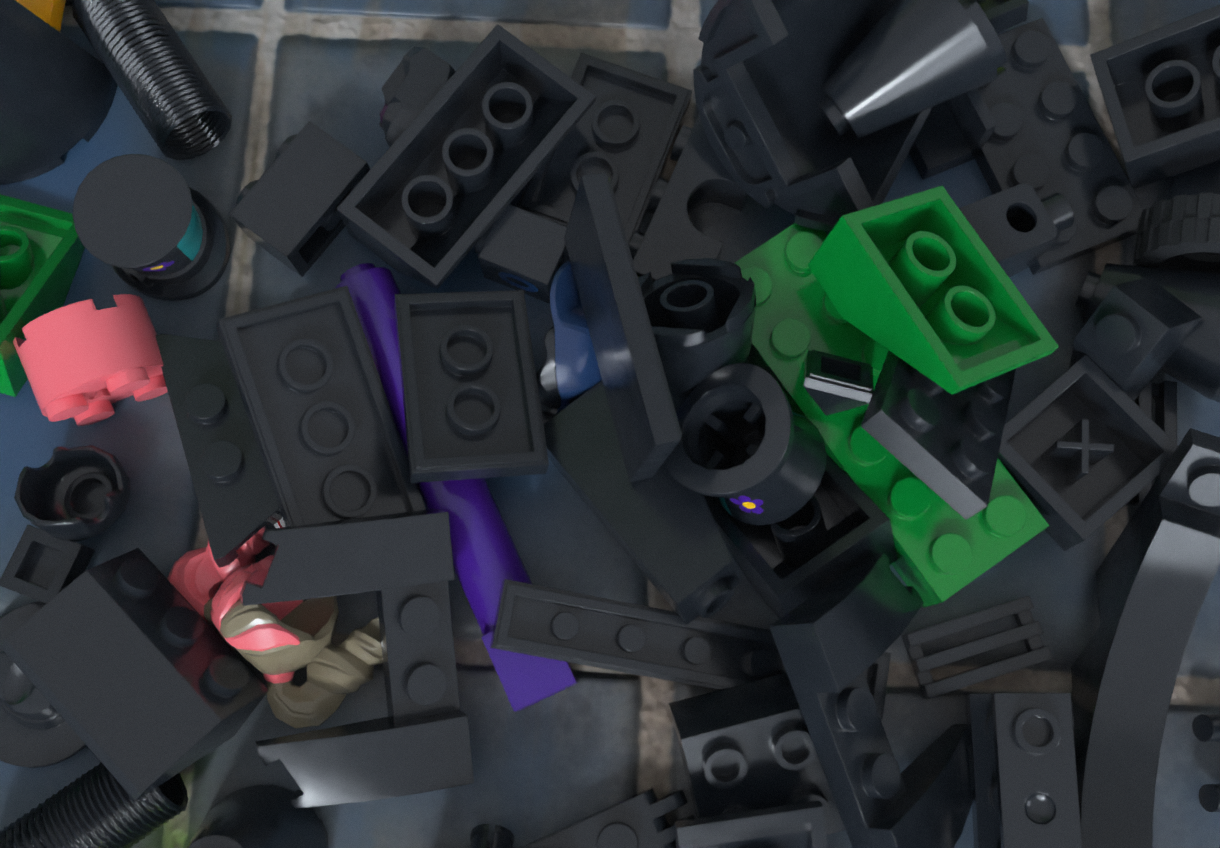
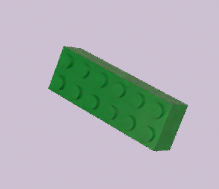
[734,223,1050,608]

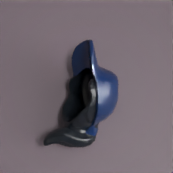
[536,261,602,424]

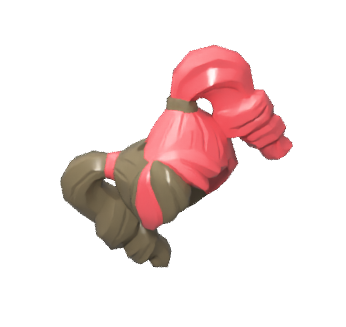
[167,528,383,728]

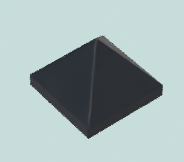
[803,349,874,416]

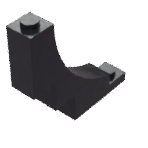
[1071,428,1220,848]

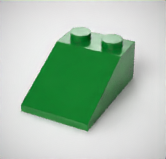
[807,186,1059,395]
[0,194,85,397]

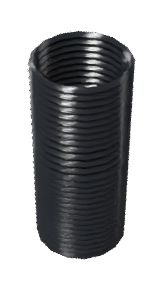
[72,0,232,160]
[0,762,189,848]

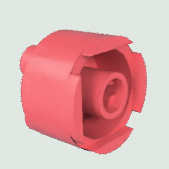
[13,294,168,426]

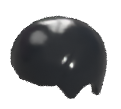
[14,445,130,541]

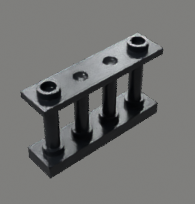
[965,693,1082,848]

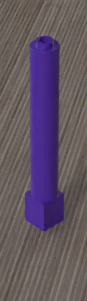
[335,263,578,712]

